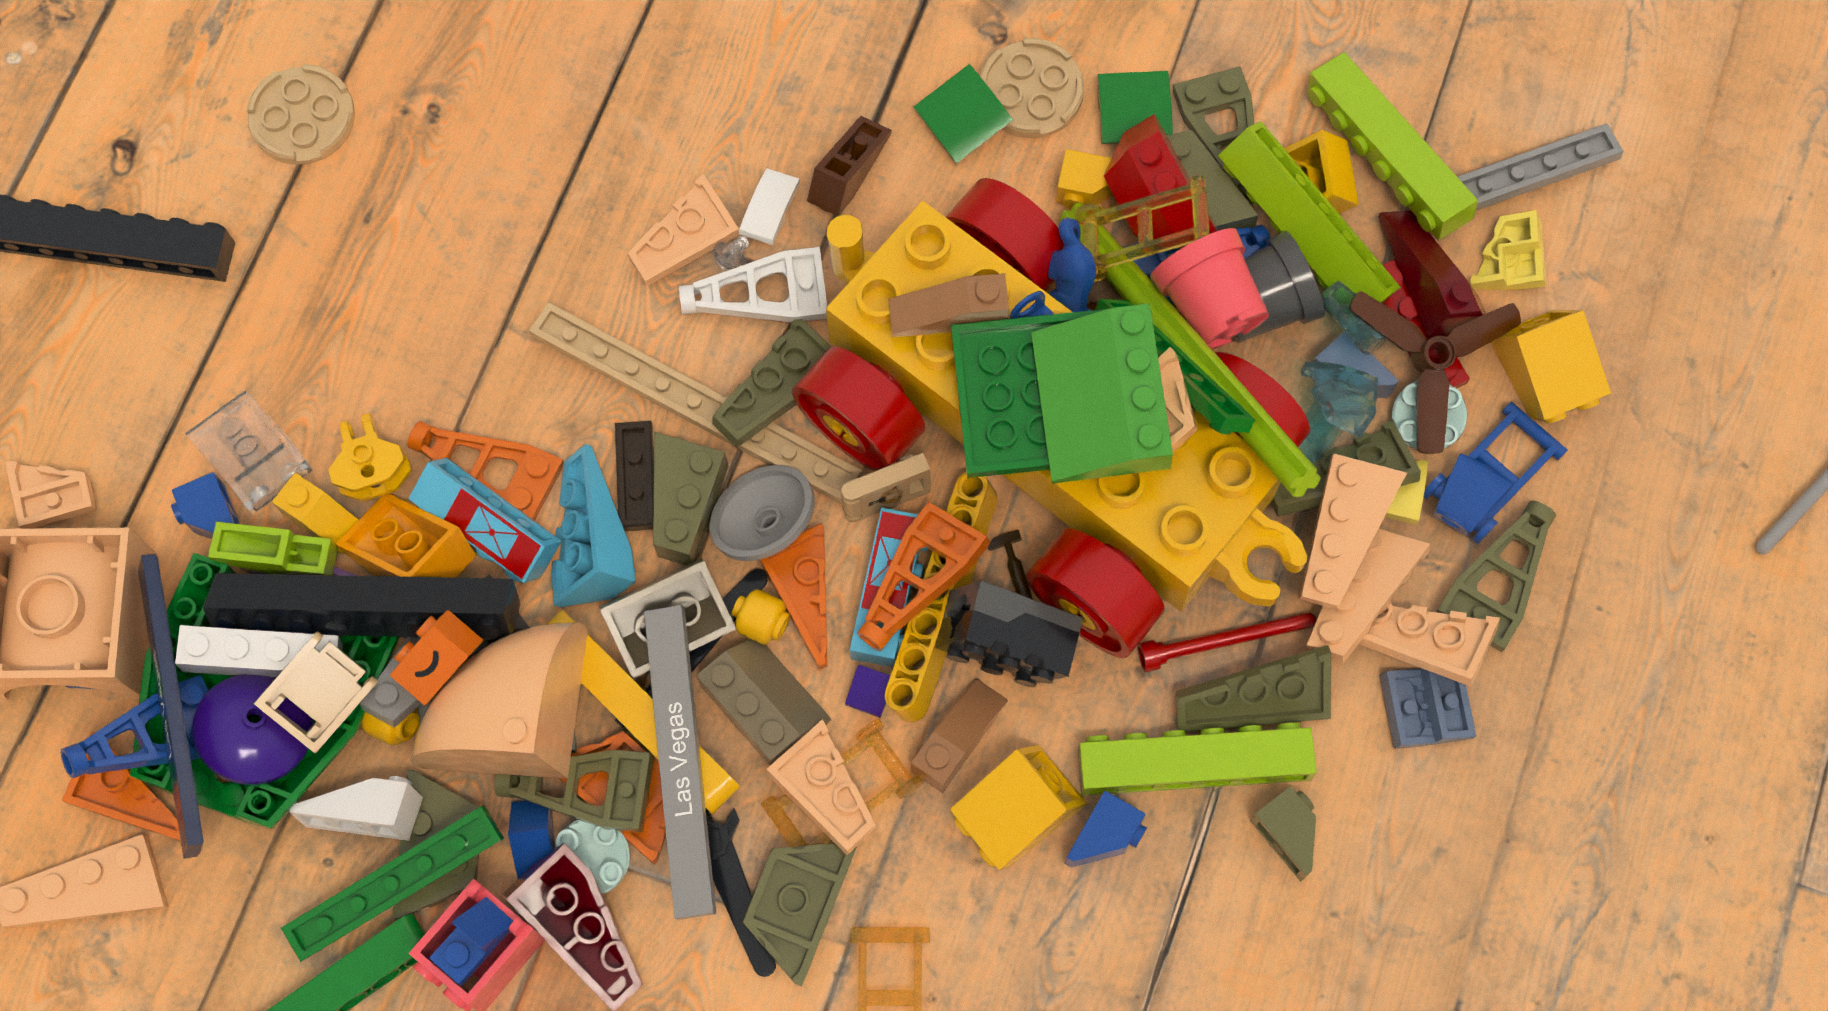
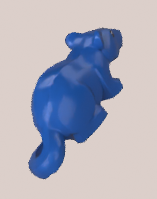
[1048,218,1096,312]

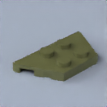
[392,770,479,921]
[742,843,857,986]

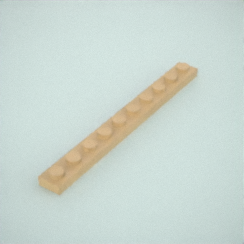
[529,302,862,504]

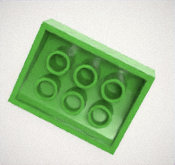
[1031,303,1173,484]

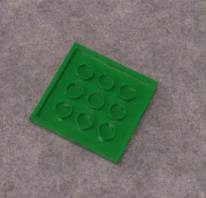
[951,309,1106,478]

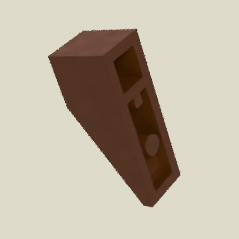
[807,116,892,216]

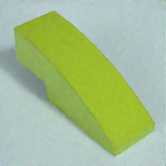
[208,522,338,575]

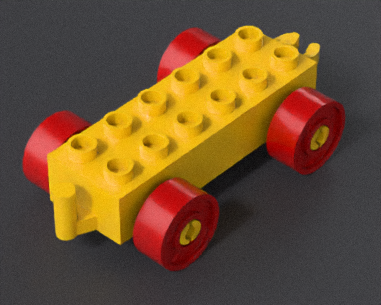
[792,178,1310,658]

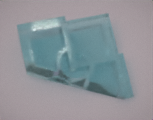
[1321,281,1386,356]
[1301,361,1378,438]

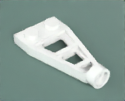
[679,247,827,323]

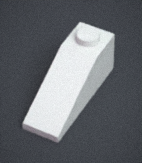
[289,776,423,841]

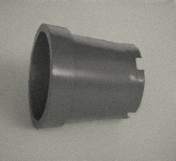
[1235,230,1325,344]

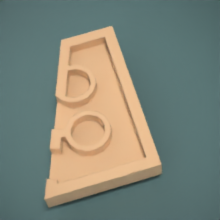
[766,719,876,855]

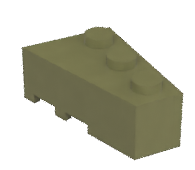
[1167,130,1259,230]
[653,432,729,565]

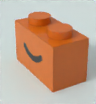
[389,610,483,706]

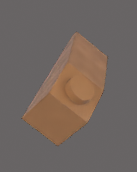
[889,273,1009,337]
[911,679,1008,793]

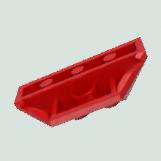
[1104,114,1218,249]

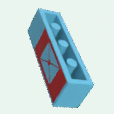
[408,458,562,583]
[850,507,928,668]

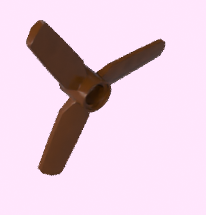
[1349,291,1521,454]

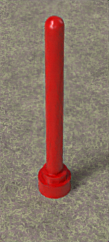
[1137,613,1316,672]

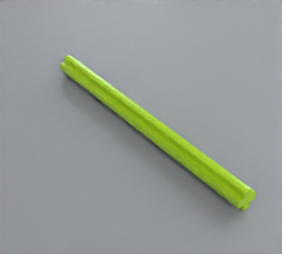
[1059,203,1321,497]

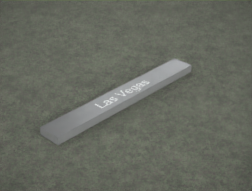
[644,605,716,920]

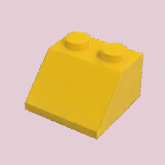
[1284,130,1359,214]

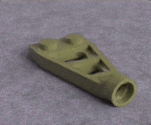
[1172,67,1254,205]
[1436,500,1556,652]
[494,750,654,833]

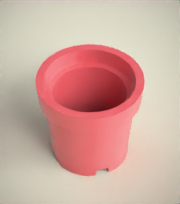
[1150,228,1269,350]

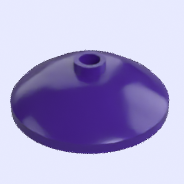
[192,674,313,785]

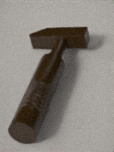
[987,530,1033,599]

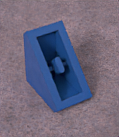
[508,801,555,879]

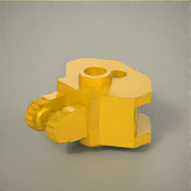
[328,413,412,502]

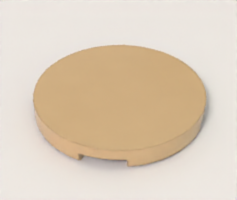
[980,38,1084,138]
[247,64,355,165]

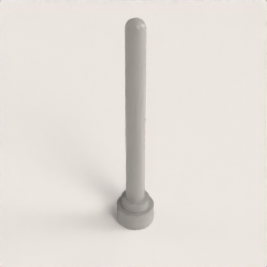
[1755,467,1828,555]

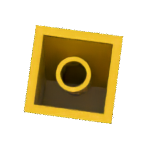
[1490,310,1611,423]
[950,744,1088,870]

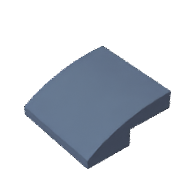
[1380,668,1477,749]

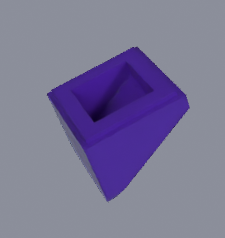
[845,665,890,718]

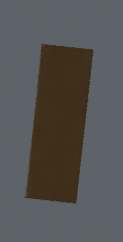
[615,421,654,531]

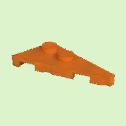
[759,523,828,671]
[62,732,181,842]

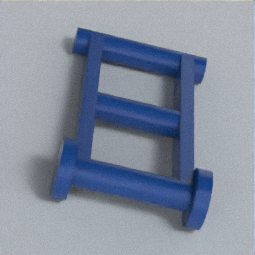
[1424,401,1568,545]

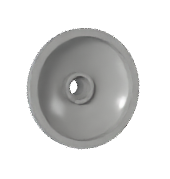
[710,465,815,561]

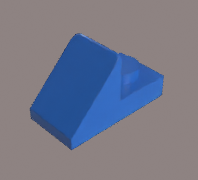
[429,897,513,986]

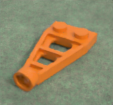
[407,421,564,521]
[857,502,990,652]

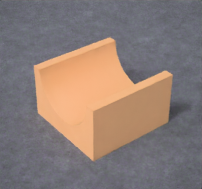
[0,528,157,700]

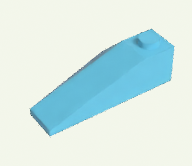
[551,444,635,607]

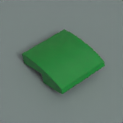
[914,63,1013,163]
[1097,71,1173,144]

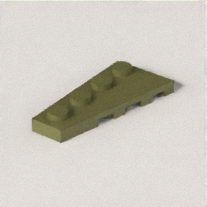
[712,319,831,448]
[1271,419,1421,517]
[1176,645,1331,731]

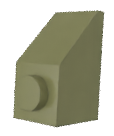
[1250,785,1316,882]

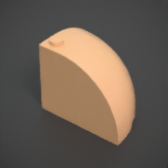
[411,623,588,779]

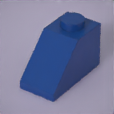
[171,472,240,539]
[1065,791,1147,868]

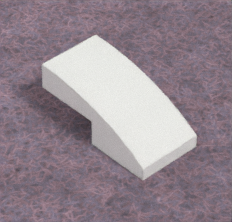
[739,168,800,245]

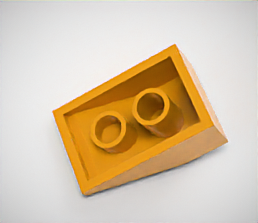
[336,494,476,578]

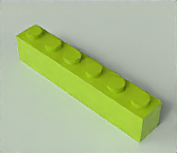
[1307,52,1478,241]
[1218,121,1401,322]
[1078,723,1317,796]

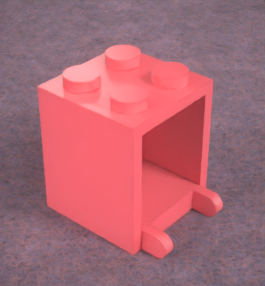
[408,878,545,1011]

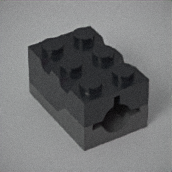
[935,580,1083,687]

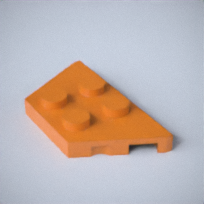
[559,731,666,864]

